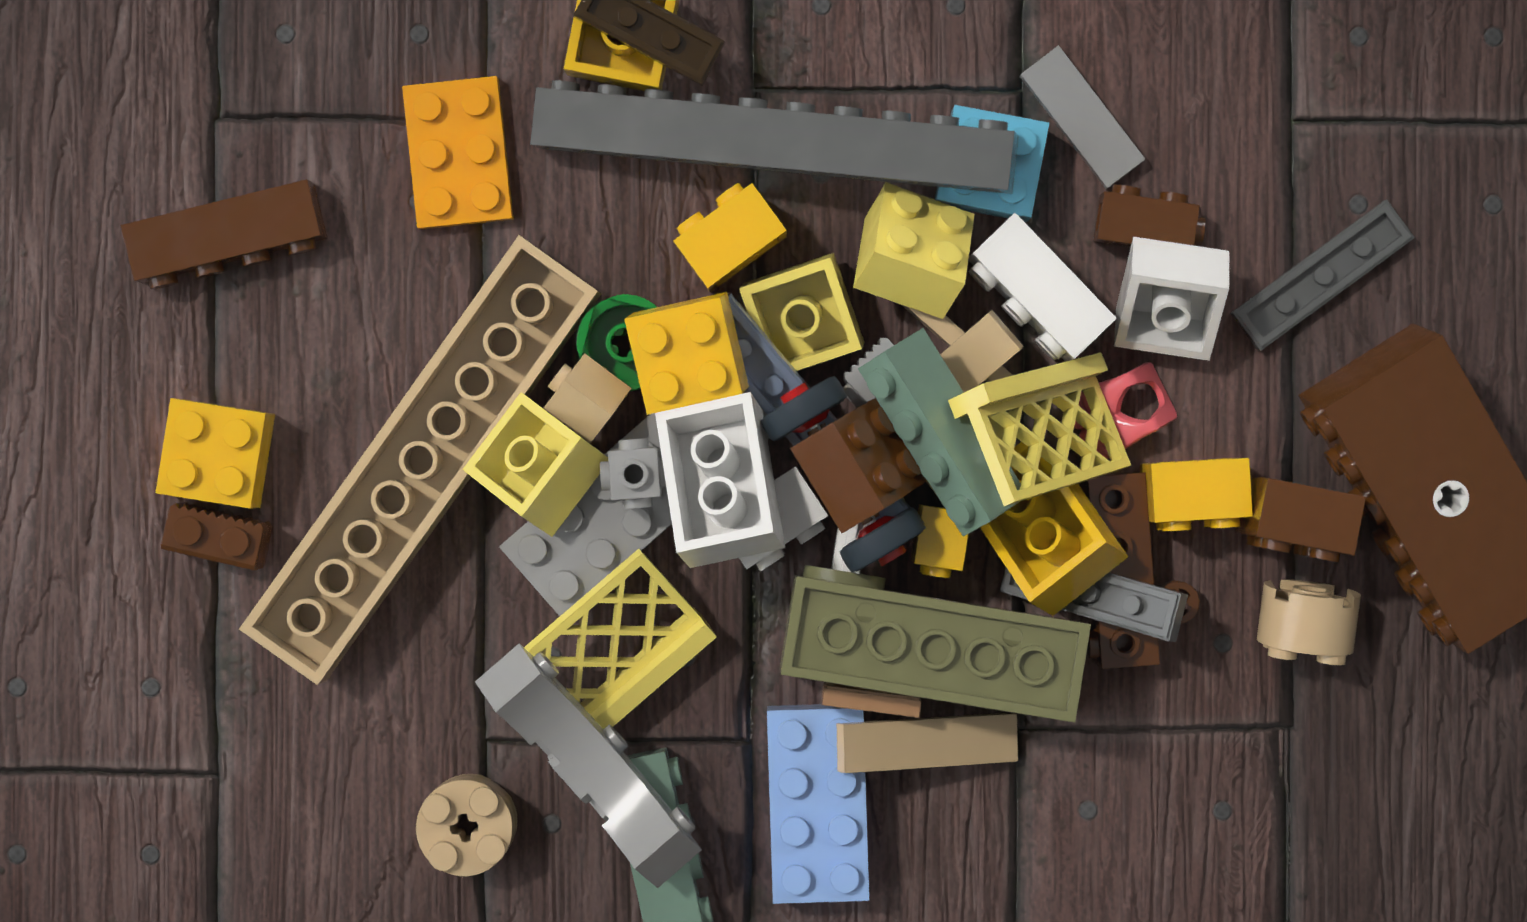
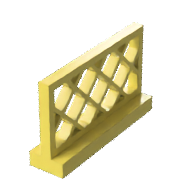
[948,353,1131,506]
[524,548,717,729]

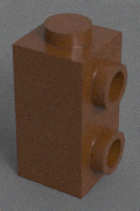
[1093,185,1206,248]

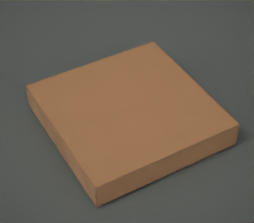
[821,682,921,718]

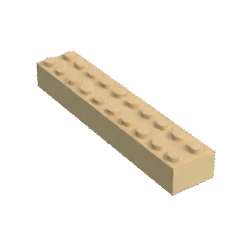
[239,235,601,685]

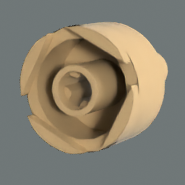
[1257,580,1361,665]
[416,774,518,876]

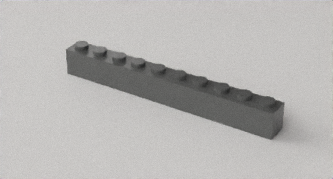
[530,80,1019,194]

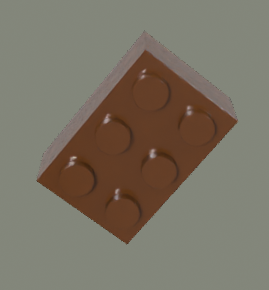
[1235,477,1366,562]

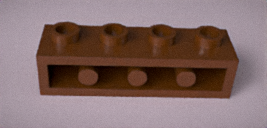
[1081,472,1160,669]

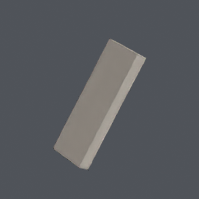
[1020,45,1145,189]

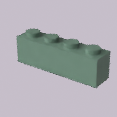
[858,328,1021,536]
[627,747,714,922]

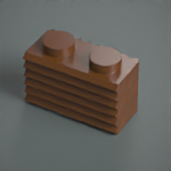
[161,502,273,571]

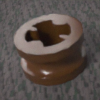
[1160,580,1200,624]

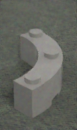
[475,643,702,888]

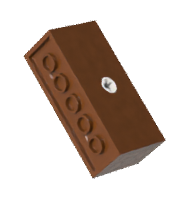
[1298,323,1527,654]

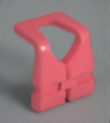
[1074,362,1177,459]

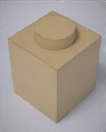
[544,353,631,443]

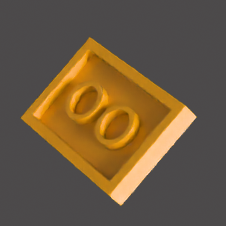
[402,76,514,230]

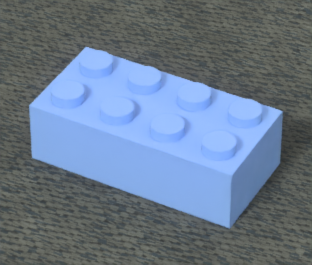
[767,704,869,904]

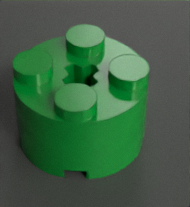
[577,294,657,392]

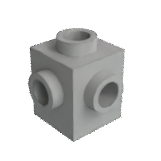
[600,438,666,509]

